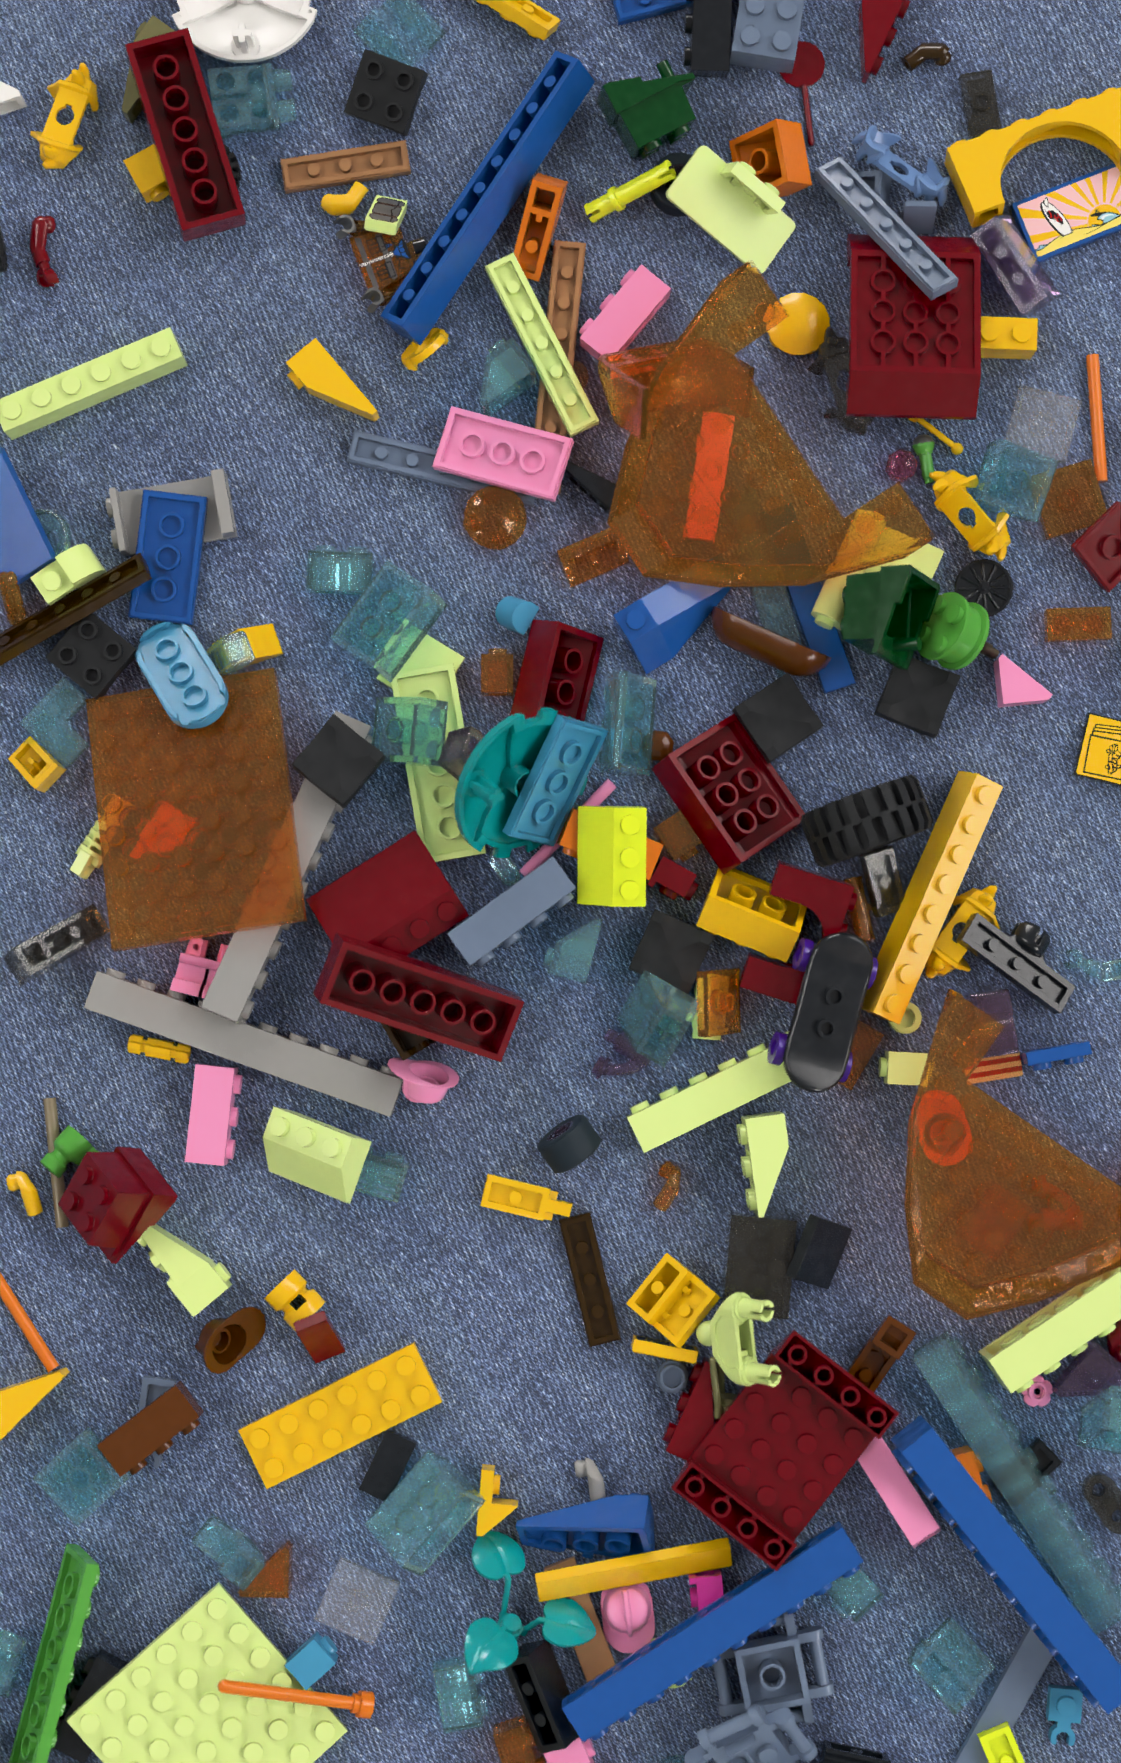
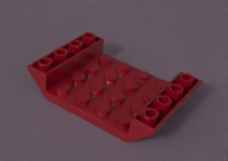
[846,234,981,420]
[671,1330,900,1572]

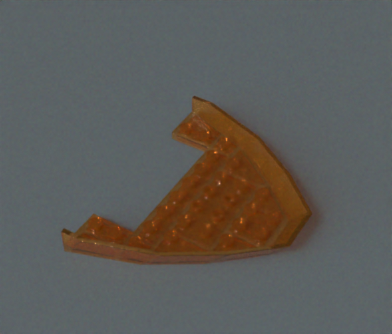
[607,261,935,587]
[904,988,1121,1320]

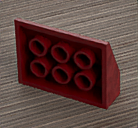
[651,714,805,875]
[306,830,469,956]

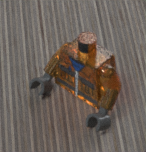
[333,214,427,313]

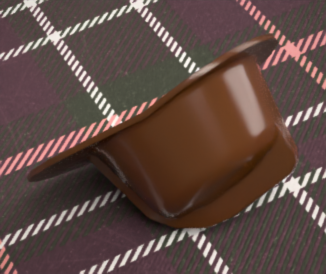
[195,1306,266,1374]

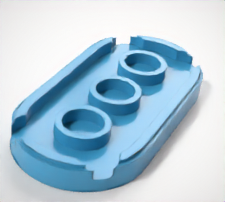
[135,622,229,729]

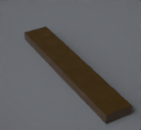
[0,553,152,666]

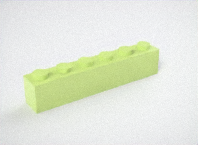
[0,327,188,440]
[626,1030,791,1153]

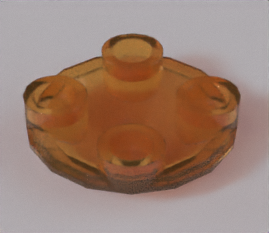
[463,486,527,550]

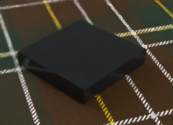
[786,1214,852,1289]

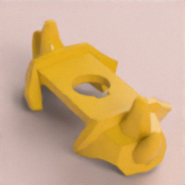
[30,63,99,169]
[929,469,1011,562]
[925,885,1000,979]

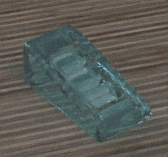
[206,631,255,680]

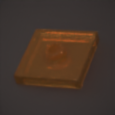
[1027,459,1107,540]
[696,968,741,1037]

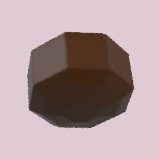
[642,730,674,762]

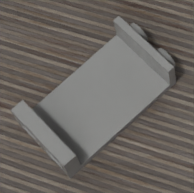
[105,468,238,557]

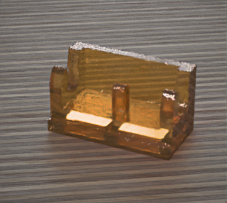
[557,525,629,588]

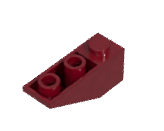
[858,0,911,84]
[662,1357,714,1461]

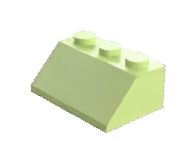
[263,1106,372,1204]

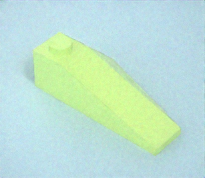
[137,1224,232,1317]

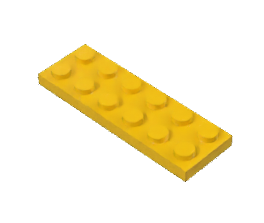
[238,1342,443,1489]

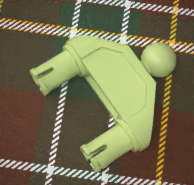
[696,1292,781,1387]

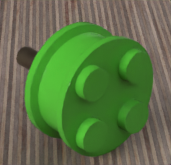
[918,592,999,670]

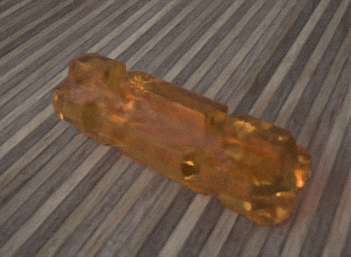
[0,571,26,625]

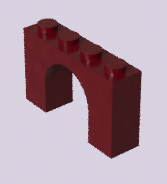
[739,860,858,1005]

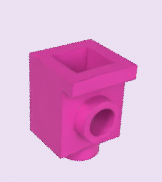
[688,1568,724,1611]

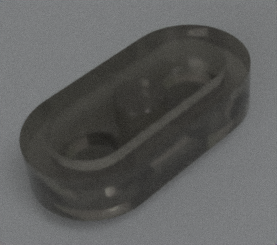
[1082,1472,1121,1534]

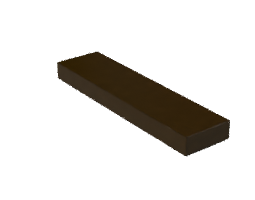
[559,1212,621,1347]

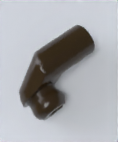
[902,42,952,71]

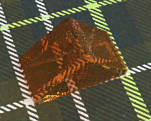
[237,1540,293,1598]

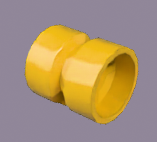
[264,1269,326,1332]

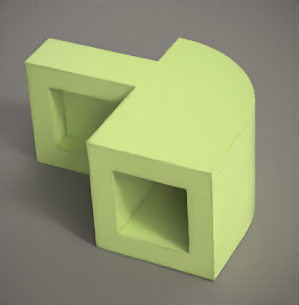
[30,544,107,606]

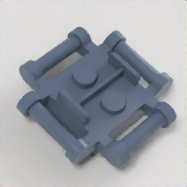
[713,1612,835,1725]
[684,1704,818,1763]

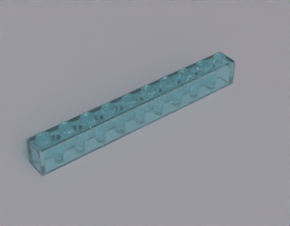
[912,1331,1121,1635]

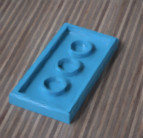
[503,714,608,847]

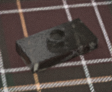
[958,69,1002,140]

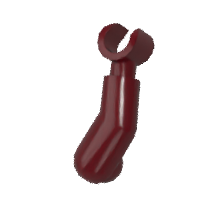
[29,215,59,287]

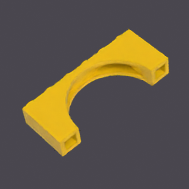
[945,87,1121,228]

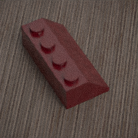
[510,619,604,721]

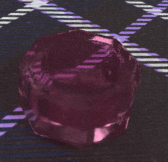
[885,449,918,483]

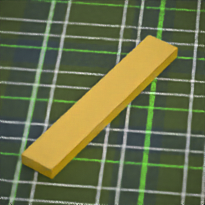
[535,1537,732,1602]

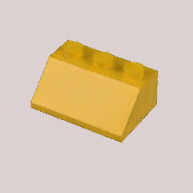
[696,867,807,962]

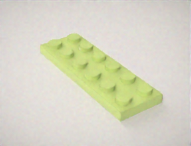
[390,663,486,862]

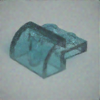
[907,1617,996,1715]

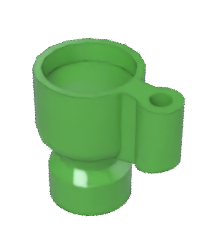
[39,1125,98,1178]

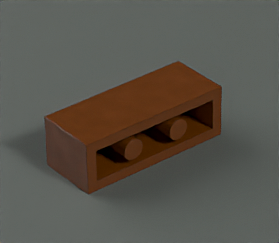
[97,1380,204,1477]

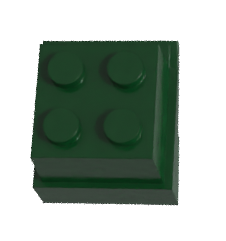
[596,59,696,160]
[840,565,940,670]

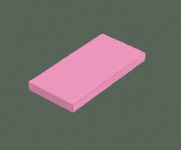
[432,406,574,502]

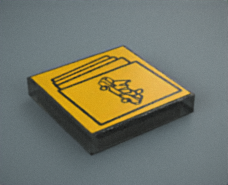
[1072,712,1121,787]

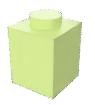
[878,1051,928,1086]

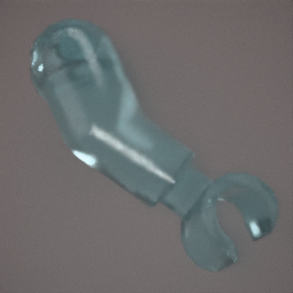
[489,846,521,886]
[1064,949,1121,982]

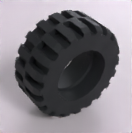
[801,775,933,868]

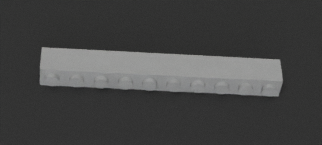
[201,711,375,1025]
[84,967,403,1117]

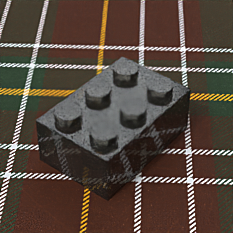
[721,1212,797,1320]

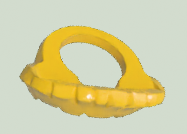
[401,328,449,371]

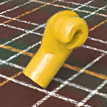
[321,181,368,216]
[6,1171,43,1216]

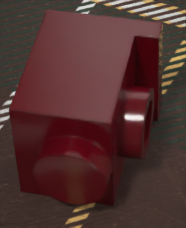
[646,856,699,901]

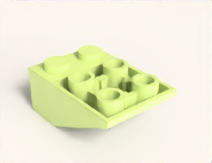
[736,1111,789,1218]

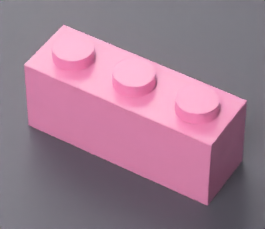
[579,264,671,369]
[185,1064,243,1166]

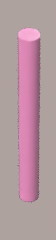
[519,779,617,877]

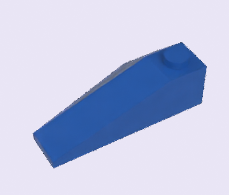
[613,553,738,675]
[516,1493,655,1559]

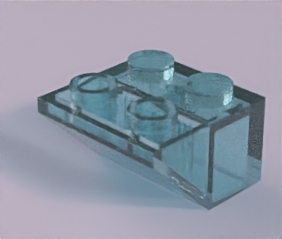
[617,970,701,1068]

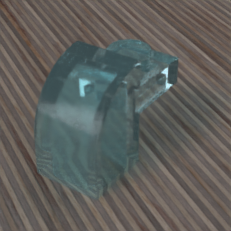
[192,1514,265,1591]
[0,1630,27,1699]

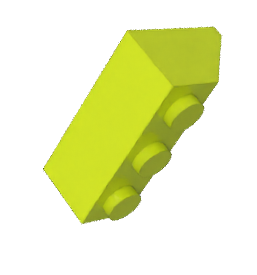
[577,806,647,907]

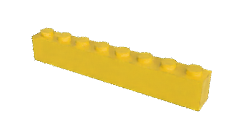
[862,771,1003,1024]

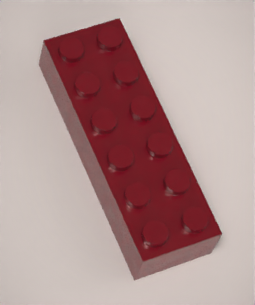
[125,28,246,242]
[313,932,524,1062]

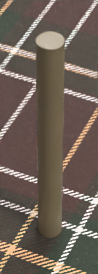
[43,1097,69,1228]

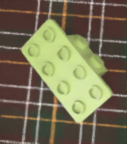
[666,145,796,274]

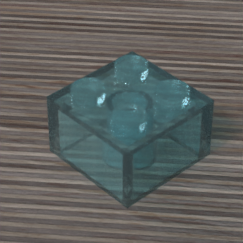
[33,1427,132,1527]

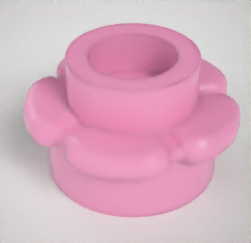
[1021,1375,1053,1407]

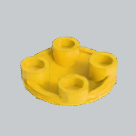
[767,293,830,355]

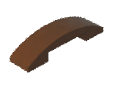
[847,1314,917,1392]

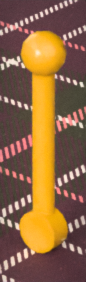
[908,418,964,455]

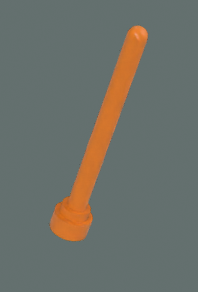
[218,1679,375,1719]

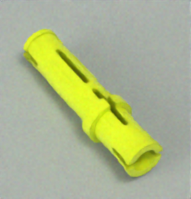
[584,160,677,223]

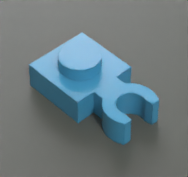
[1046,1684,1083,1746]

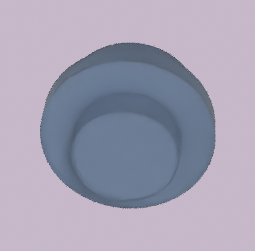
[656,1360,688,1393]

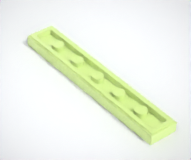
[485,252,599,438]

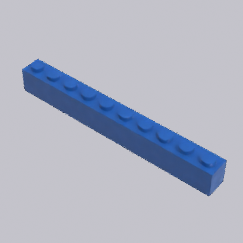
[380,51,595,346]
[562,1521,864,1742]

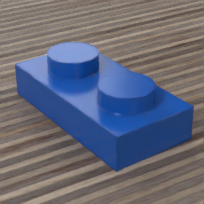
[1020,1041,1092,1071]

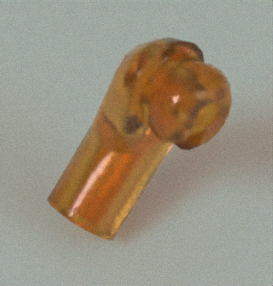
[653,1161,681,1211]

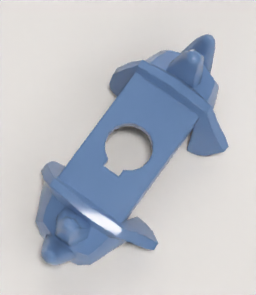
[852,125,950,207]

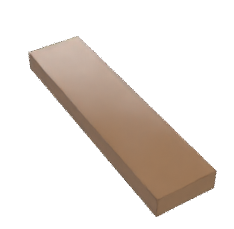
[280,140,411,194]
[544,1556,616,1683]

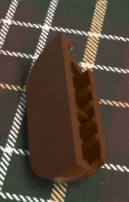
[712,606,832,677]

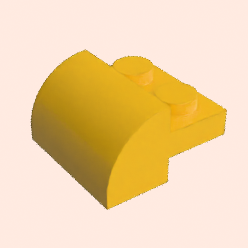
[626,1253,721,1348]

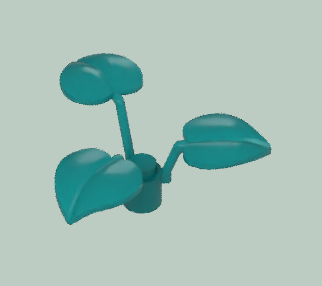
[464,1531,596,1675]

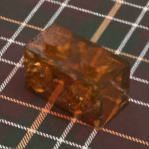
[493,1715,546,1763]

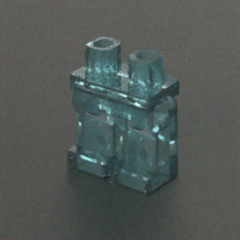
[207,63,297,139]

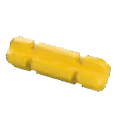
[127,1034,191,1064]

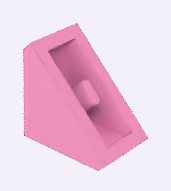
[993,654,1053,708]

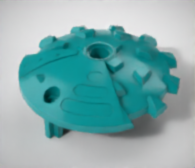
[454,707,588,858]

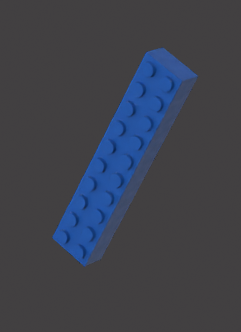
[890,1415,1121,1714]

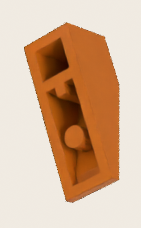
[514,173,568,282]

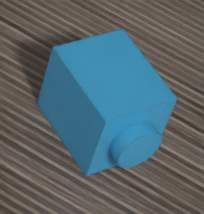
[284,1632,338,1690]

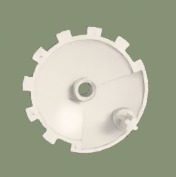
[172,0,317,63]

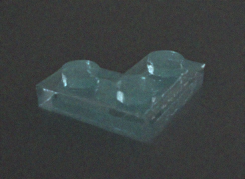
[19,676,90,768]

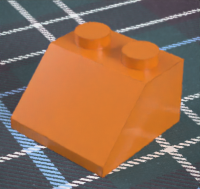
[729,119,812,197]

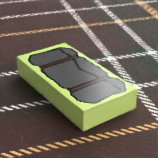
[364,195,408,236]

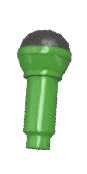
[912,434,935,484]

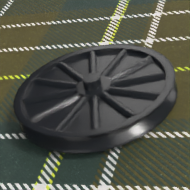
[954,559,1013,617]

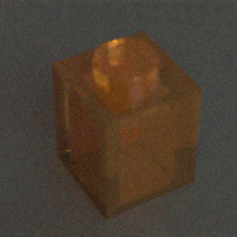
[481,648,514,696]
[652,810,702,863]

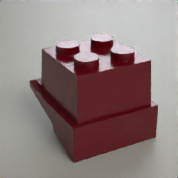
[58,1146,178,1264]

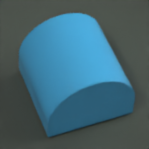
[495,596,539,635]

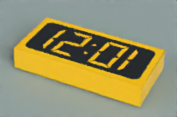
[631,1335,698,1364]

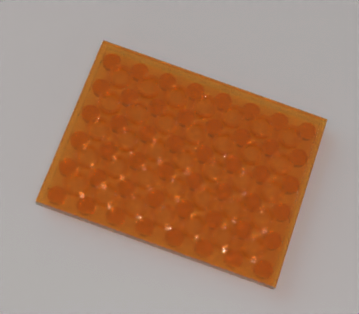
[86,668,307,952]

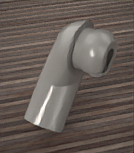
[574,1457,606,1501]

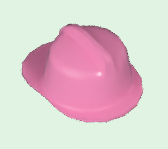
[387,1058,459,1104]
[600,1583,655,1654]

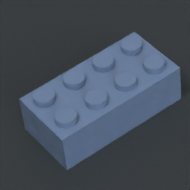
[730,0,805,74]
[447,856,576,967]

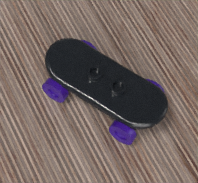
[767,932,878,1093]

